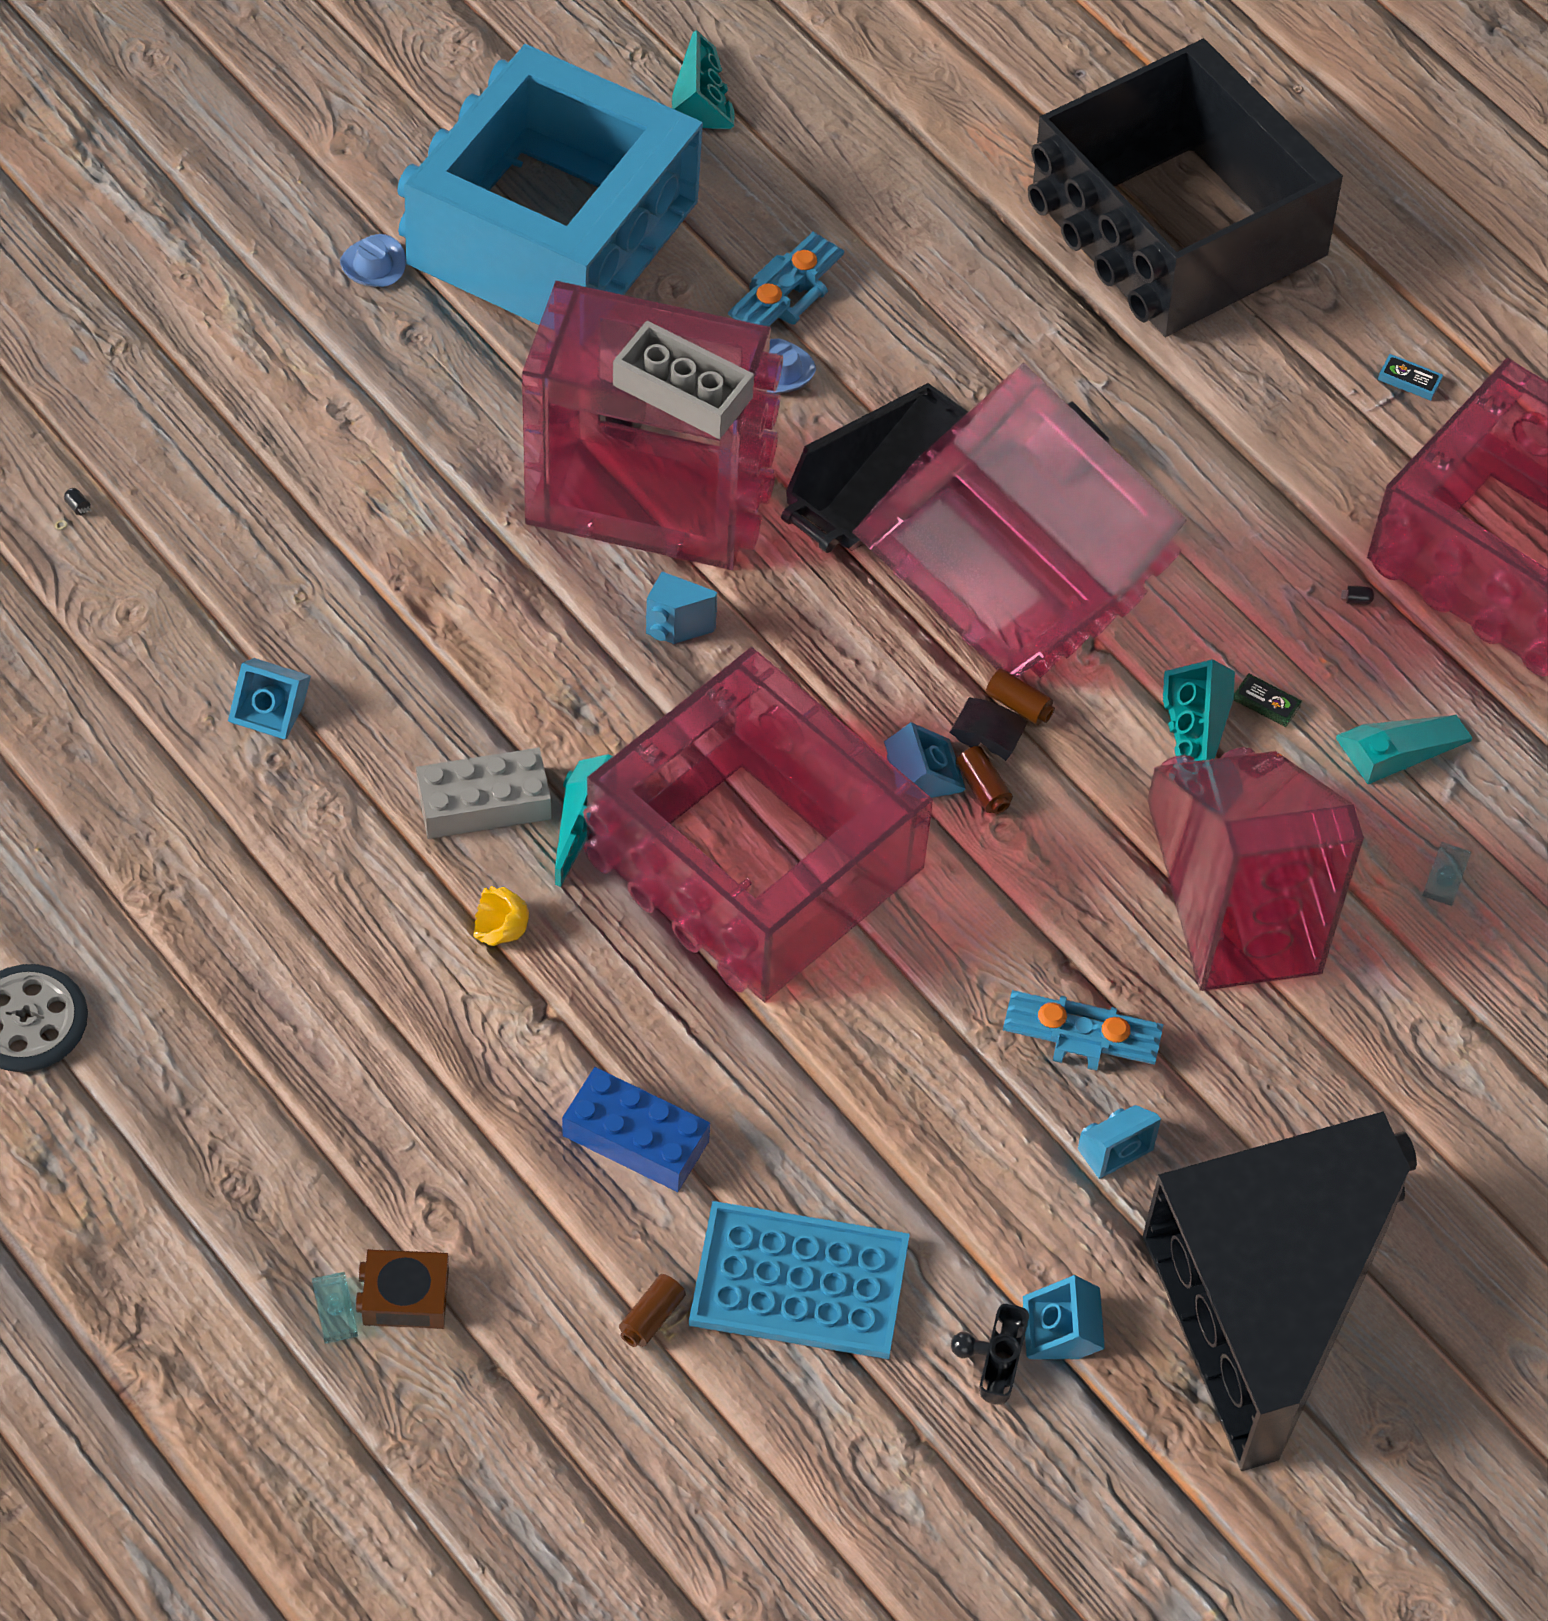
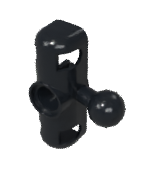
[951,1304,1029,1405]

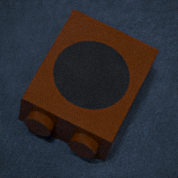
[356,1249,449,1329]

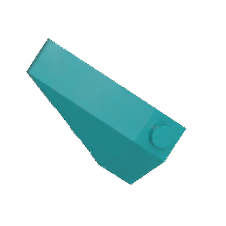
[672,30,734,129]
[1163,659,1235,781]
[1336,715,1473,785]
[555,754,614,887]

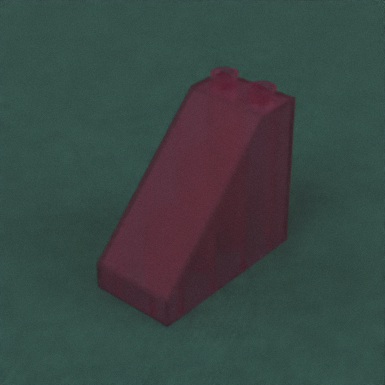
[1147,747,1364,991]

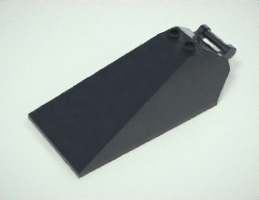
[781,383,1016,553]

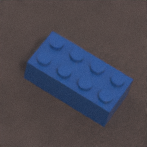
[562,1067,710,1192]

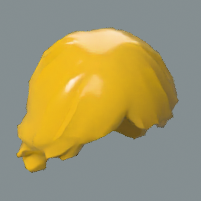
[473,886,529,946]

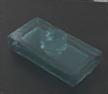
[1422,842,1471,906]
[311,1272,358,1343]

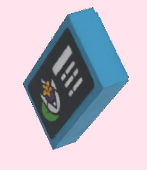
[1378,354,1443,401]

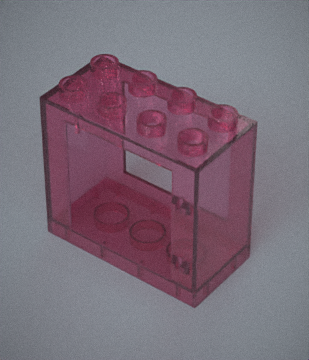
[522,281,783,570]
[1367,358,1548,677]
[852,362,1187,678]
[583,647,933,1003]

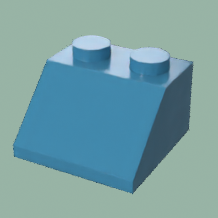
[646,572,718,644]
[228,658,311,739]
[884,723,966,800]
[1077,1105,1161,1179]
[1023,1275,1105,1359]

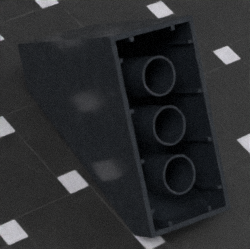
[1143,1111,1417,1472]

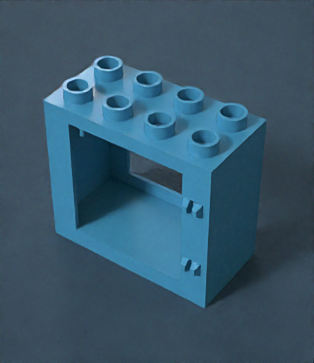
[397,44,703,346]

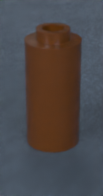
[986,668,1055,725]
[956,746,1013,814]
[619,1274,686,1347]

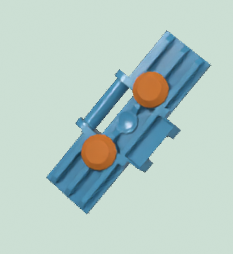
[728,231,844,335]
[1003,990,1164,1071]

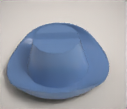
[340,234,406,287]
[750,338,816,393]

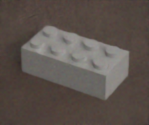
[613,321,754,439]
[416,747,551,839]

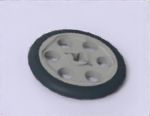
[0,964,88,1072]

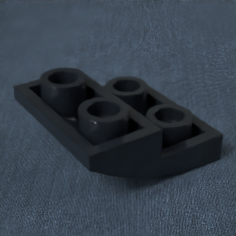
[949,697,1028,761]

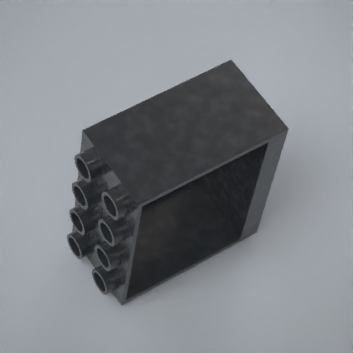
[1028,38,1343,338]

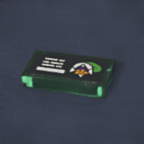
[1234,673,1302,727]

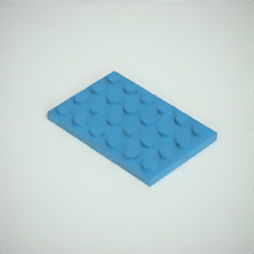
[689,1201,910,1359]

